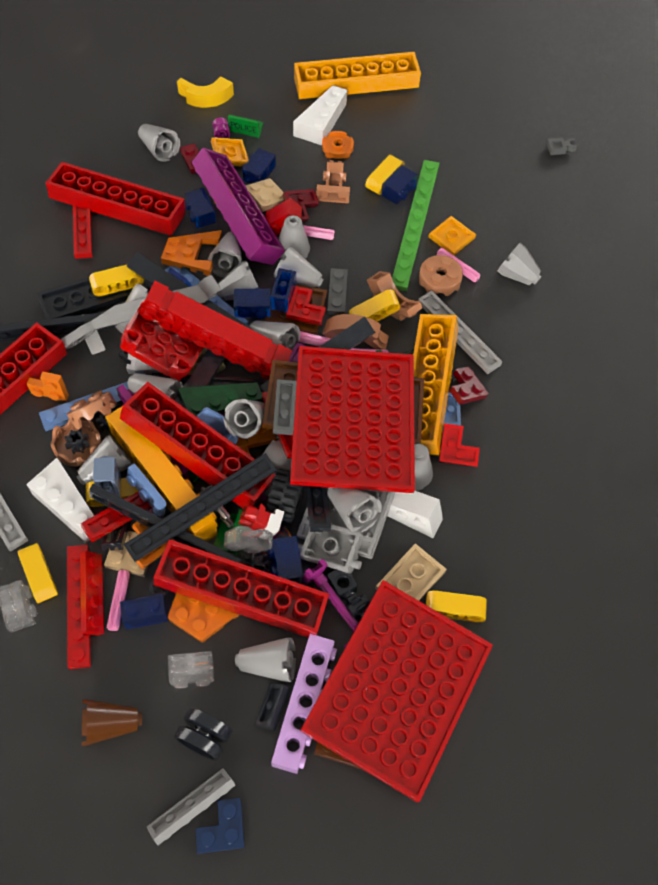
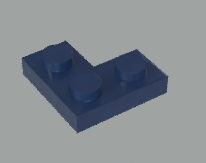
[196,798,244,854]

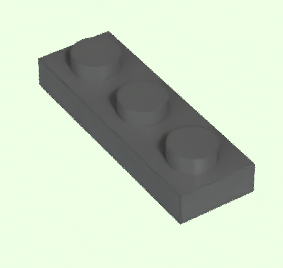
[327,268,348,315]
[273,379,297,435]

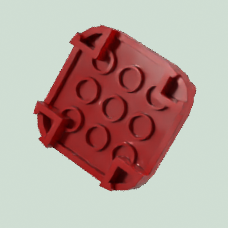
[120,299,204,381]

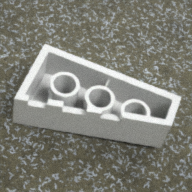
[293,85,347,145]
[26,458,94,543]
[387,491,443,538]

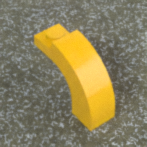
[177,76,234,108]

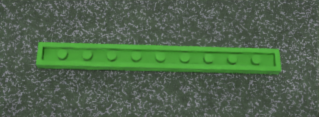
[392,160,440,292]

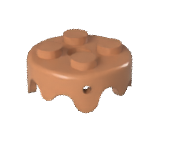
[419,255,463,296]
[67,390,116,429]
[51,418,102,467]

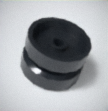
[174,708,233,761]

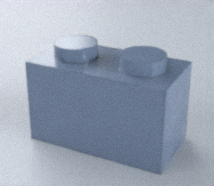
[93,456,121,497]

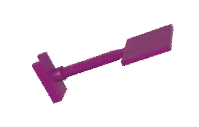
[302,558,358,648]

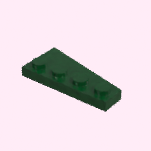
[178,382,263,416]

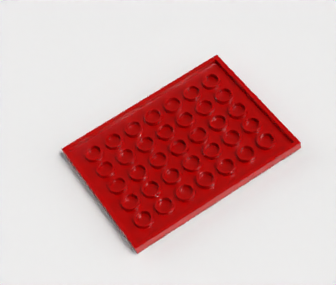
[290,346,415,493]
[300,580,493,803]

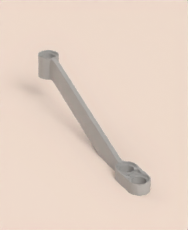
[61,275,222,350]

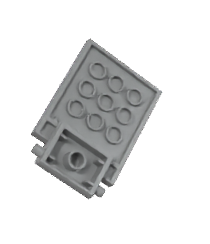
[295,487,395,573]

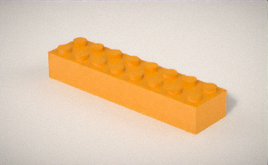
[294,52,421,99]
[413,314,459,455]
[105,407,218,542]

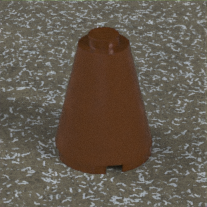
[82,699,142,746]

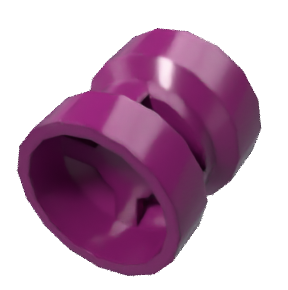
[212,117,230,138]

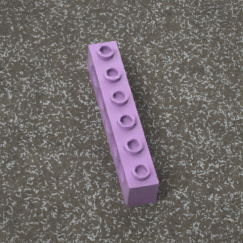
[271,634,337,774]

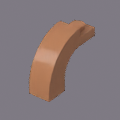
[367,271,422,321]
[323,314,389,350]

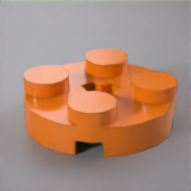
[322,131,354,159]

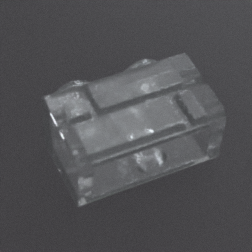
[0,580,37,632]
[168,651,215,688]

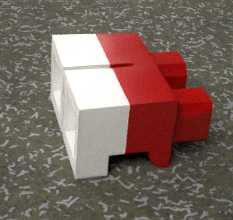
[238,504,284,541]

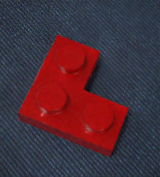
[286,286,326,326]
[439,423,480,467]

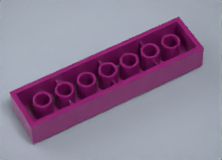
[192,147,285,265]

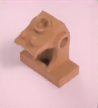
[316,160,350,203]

